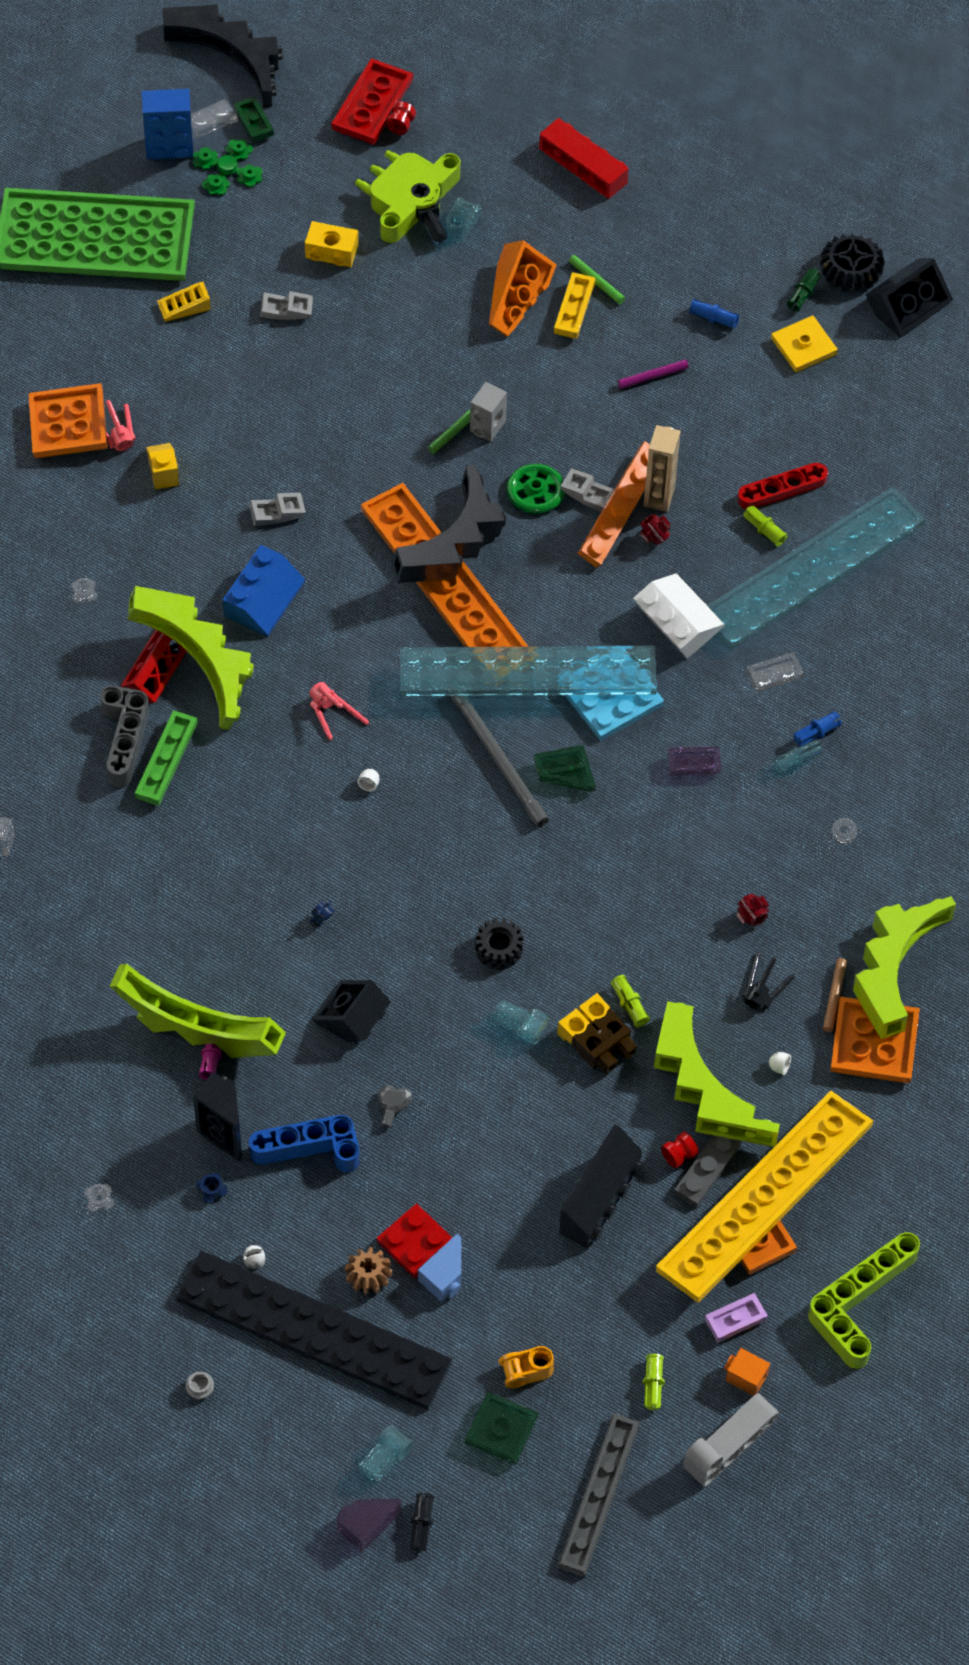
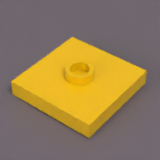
[771,315,838,373]

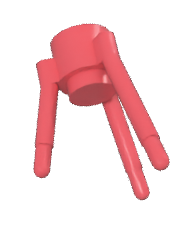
[106,400,136,451]
[309,682,369,740]

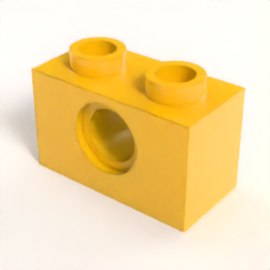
[305,221,358,267]

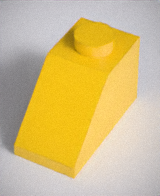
[146,443,179,490]

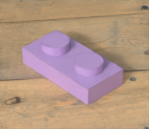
[705,1293,767,1342]

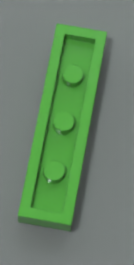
[135,710,198,806]

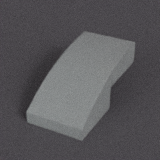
[260,291,313,320]
[560,468,615,512]
[249,493,306,526]

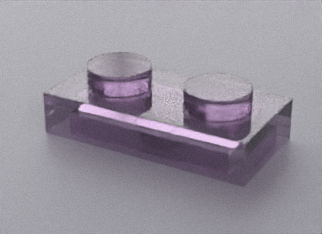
[667,747,721,775]

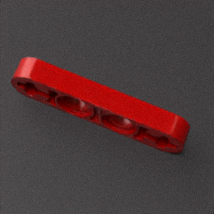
[737,463,828,509]

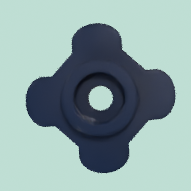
[310,900,335,926]
[196,1173,228,1203]

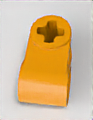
[498,1346,554,1389]

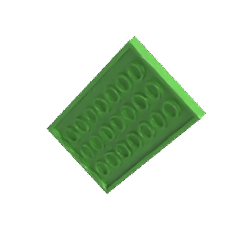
[0,188,195,281]

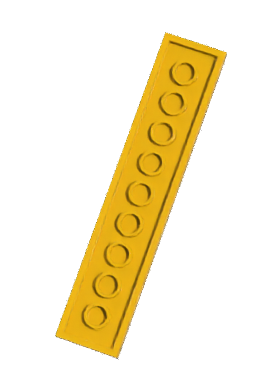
[656,1091,873,1303]

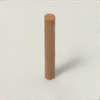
[823,958,847,1032]

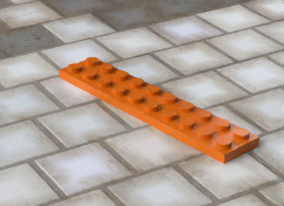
[361,483,539,688]

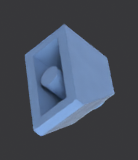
[418,1234,461,1303]

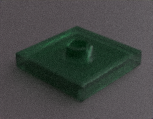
[465,1392,539,1465]

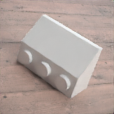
[633,573,725,659]

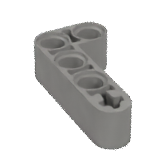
[683,1393,780,1487]

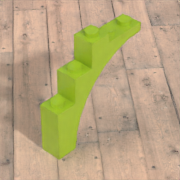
[127,586,254,730]
[853,896,956,1039]
[109,964,286,1058]

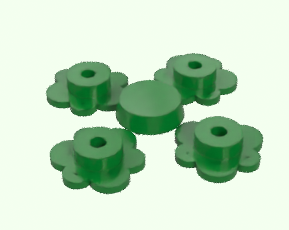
[193,139,263,195]

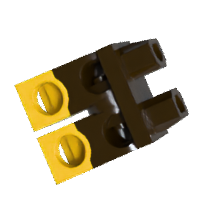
[557,993,637,1074]

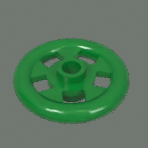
[506,464,565,514]

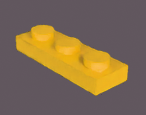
[554,272,595,339]

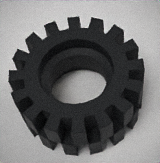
[475,918,523,970]

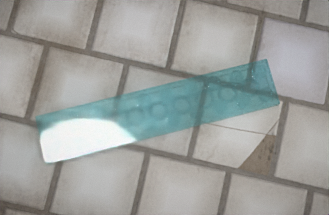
[707,487,925,649]
[400,646,657,696]

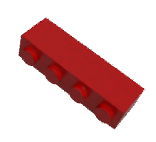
[539,118,629,199]

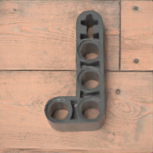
[100,686,149,788]

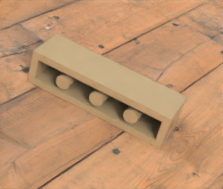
[643,425,681,512]

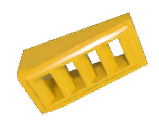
[157,282,211,322]

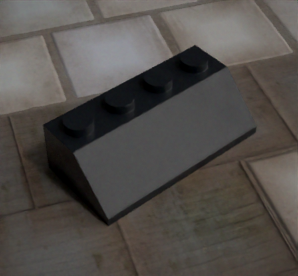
[559,1124,643,1248]

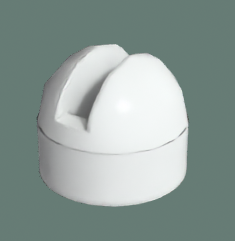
[357,769,380,792]
[769,1052,791,1075]
[243,1245,265,1270]

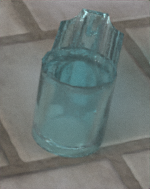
[492,999,550,1044]
[359,1425,414,1483]

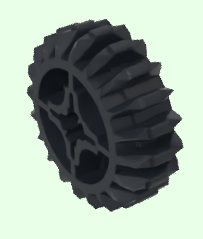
[820,232,885,292]

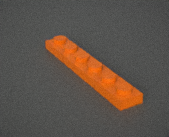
[577,441,650,568]

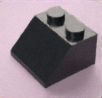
[312,980,391,1042]

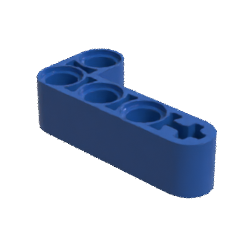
[249,1115,359,1173]

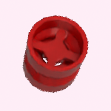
[386,102,416,135]
[661,1132,699,1169]

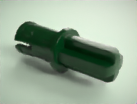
[786,269,821,312]

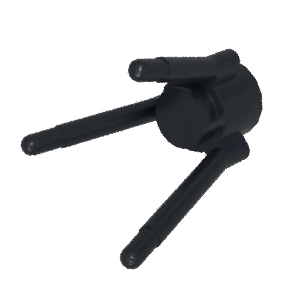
[742,952,795,1011]

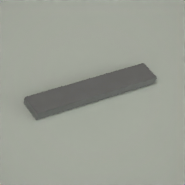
[558,1413,640,1577]

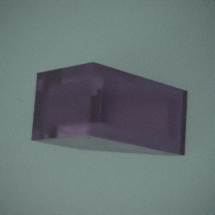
[337,1499,401,1552]

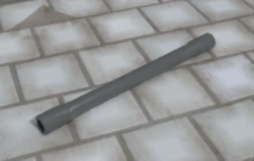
[447,683,549,828]

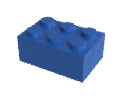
[142,89,193,159]

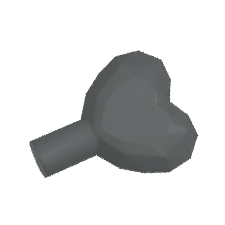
[378,1085,412,1129]

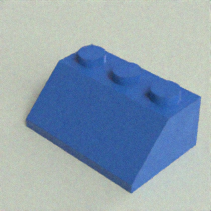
[223,545,305,637]

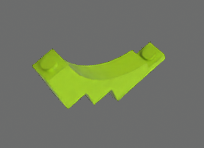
[654,1001,780,1147]

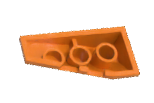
[489,240,557,337]

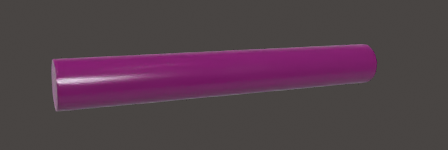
[617,359,688,389]

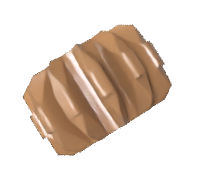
[345,1246,392,1295]

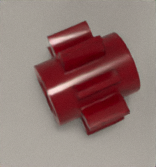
[640,514,671,545]
[736,894,770,926]

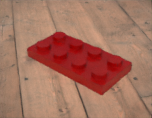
[331,58,413,145]

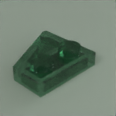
[533,744,596,792]

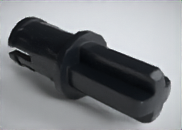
[410,1493,434,1552]

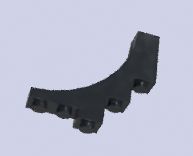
[162,5,283,107]
[392,465,506,583]

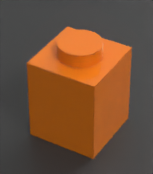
[724,1348,770,1396]

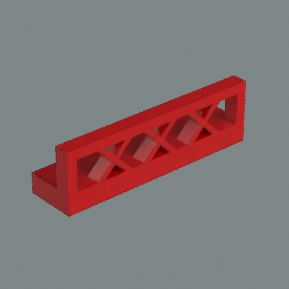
[120,630,187,704]

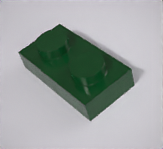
[234,97,274,143]

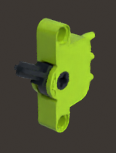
[355,150,461,243]

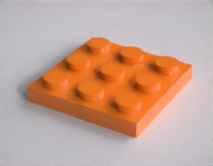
[29,383,108,458]
[830,997,920,1084]

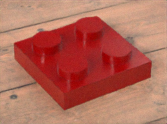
[377,1203,452,1279]

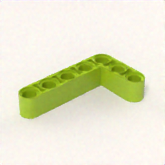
[808,1232,920,1369]

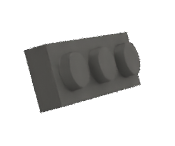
[674,1135,742,1208]

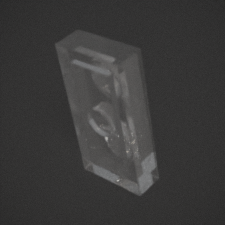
[191,99,237,139]
[746,652,804,692]

